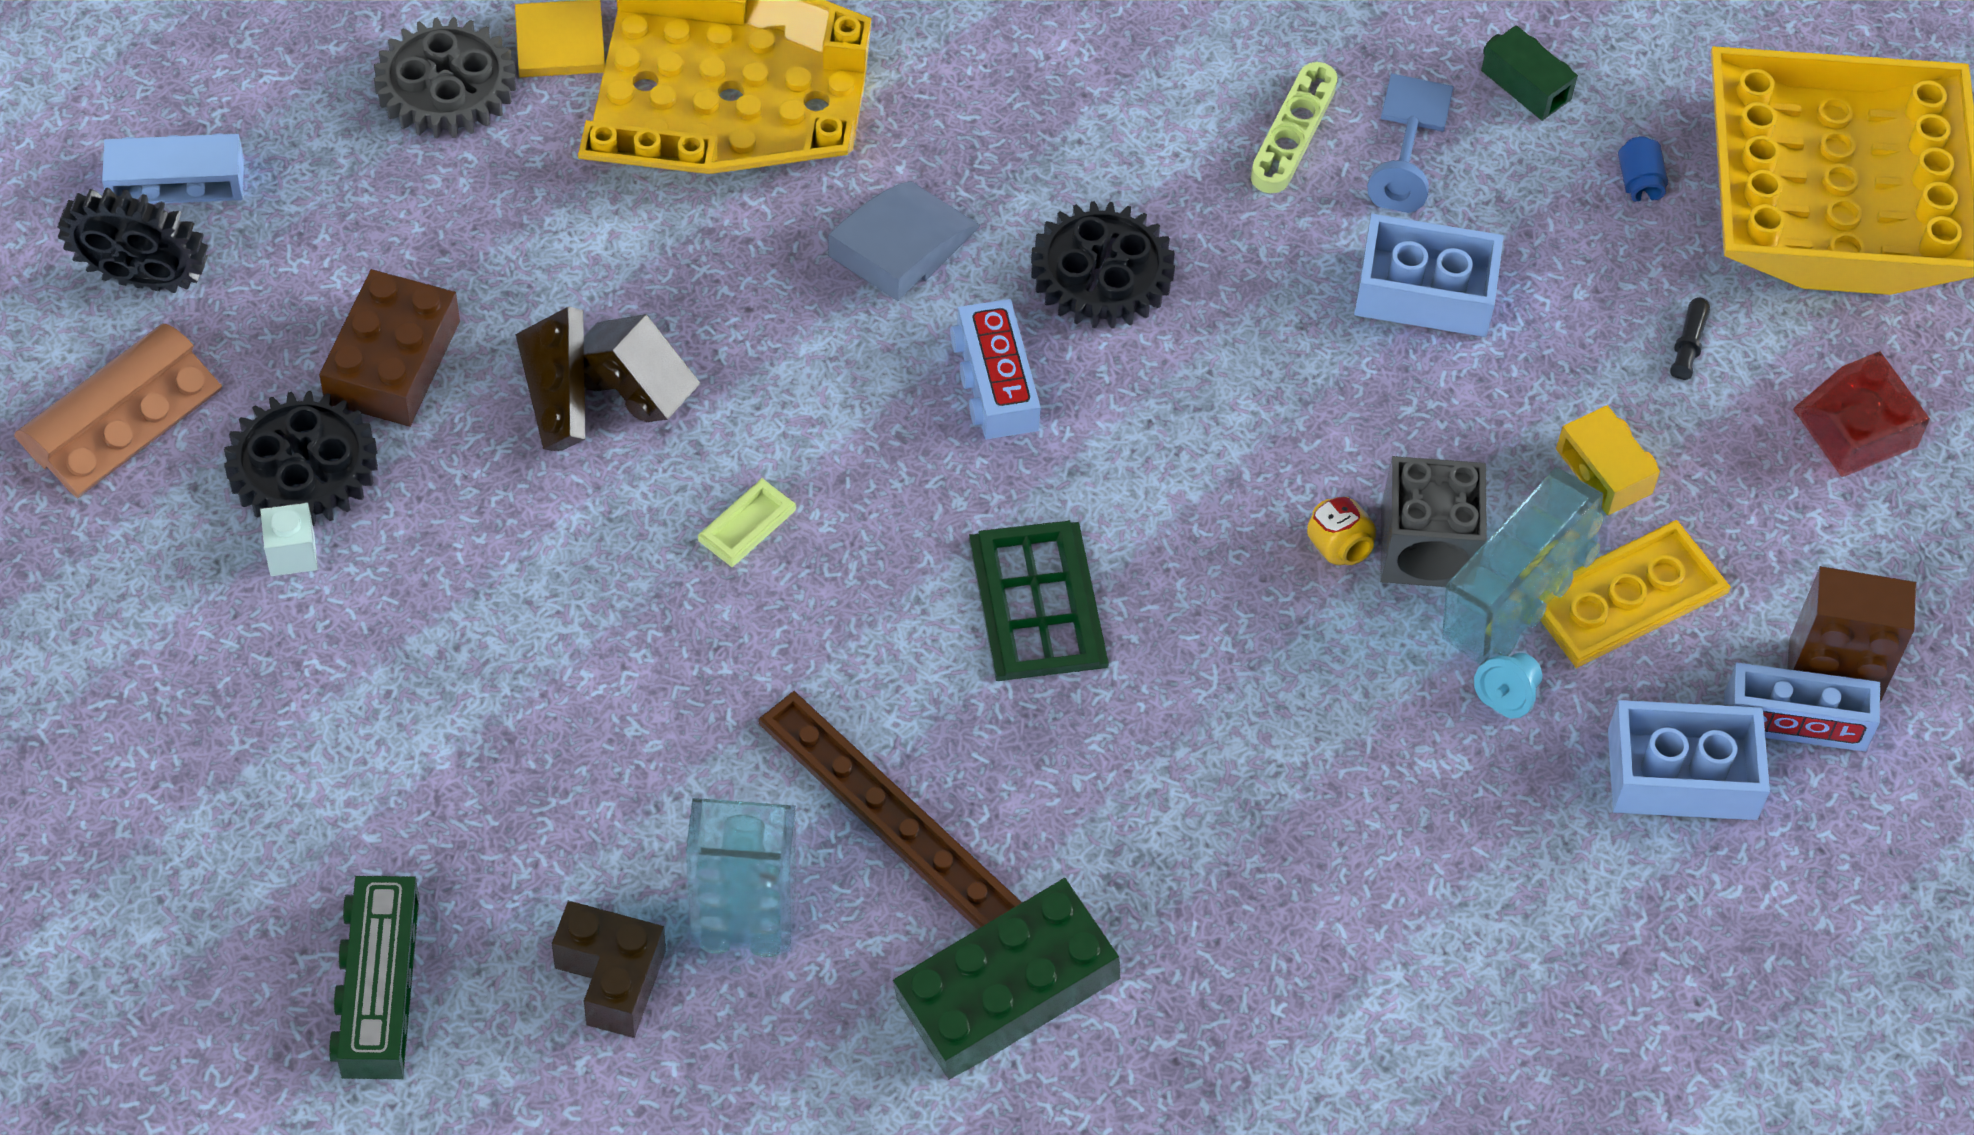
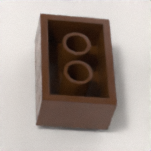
[319,269,460,427]
[1787,566,1916,702]

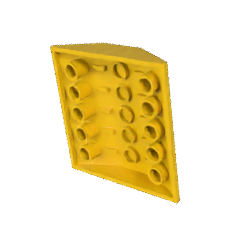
[1710,46,1974,295]

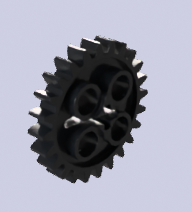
[57,188,208,293]
[1031,201,1175,329]
[224,391,378,526]

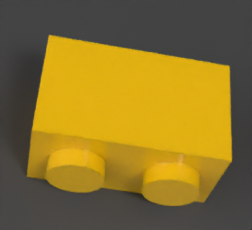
[1556,405,1660,516]

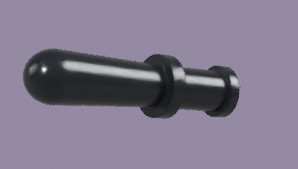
[1670,297,1710,380]

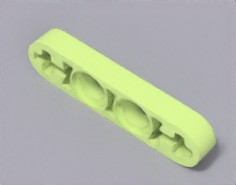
[1251,62,1338,194]

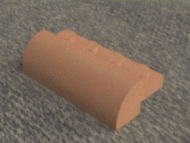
[14,323,222,499]

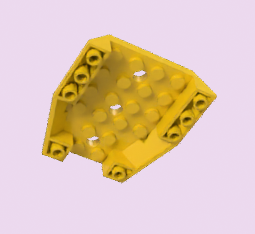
[578,0,871,174]

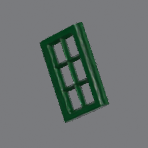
[969,520,1109,681]

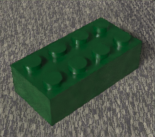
[893,878,1121,1080]

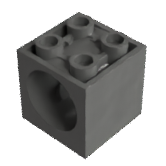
[1380,456,1487,589]

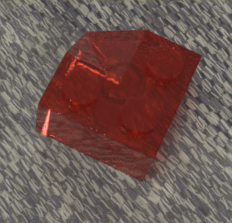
[1793,351,1930,477]

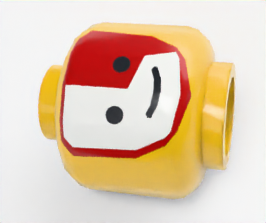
[1307,497,1376,565]

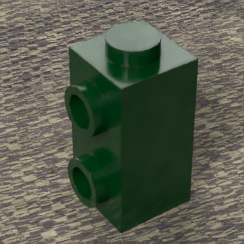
[1481,25,1578,121]

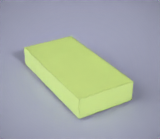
[698,478,796,567]

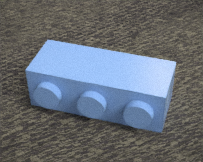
[102,133,244,204]

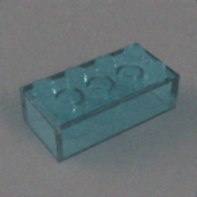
[1442,467,1604,665]
[686,798,796,957]

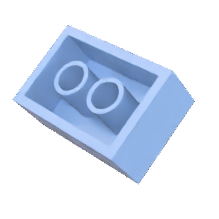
[1354,213,1504,337]
[1608,700,1770,820]

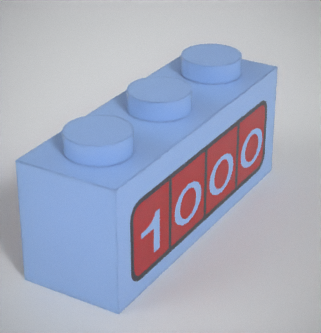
[950,299,1041,440]
[1724,662,1880,752]

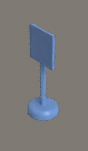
[1367,73,1454,213]

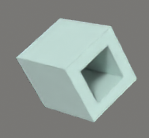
[260,503,318,576]

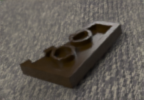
[515,306,585,451]

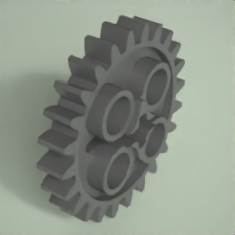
[374,17,516,138]

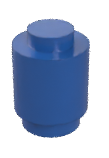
[1618,136,1668,202]

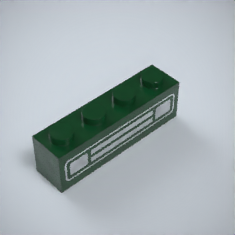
[329,876,420,1079]

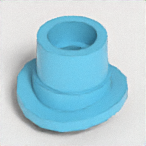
[1474,653,1543,719]

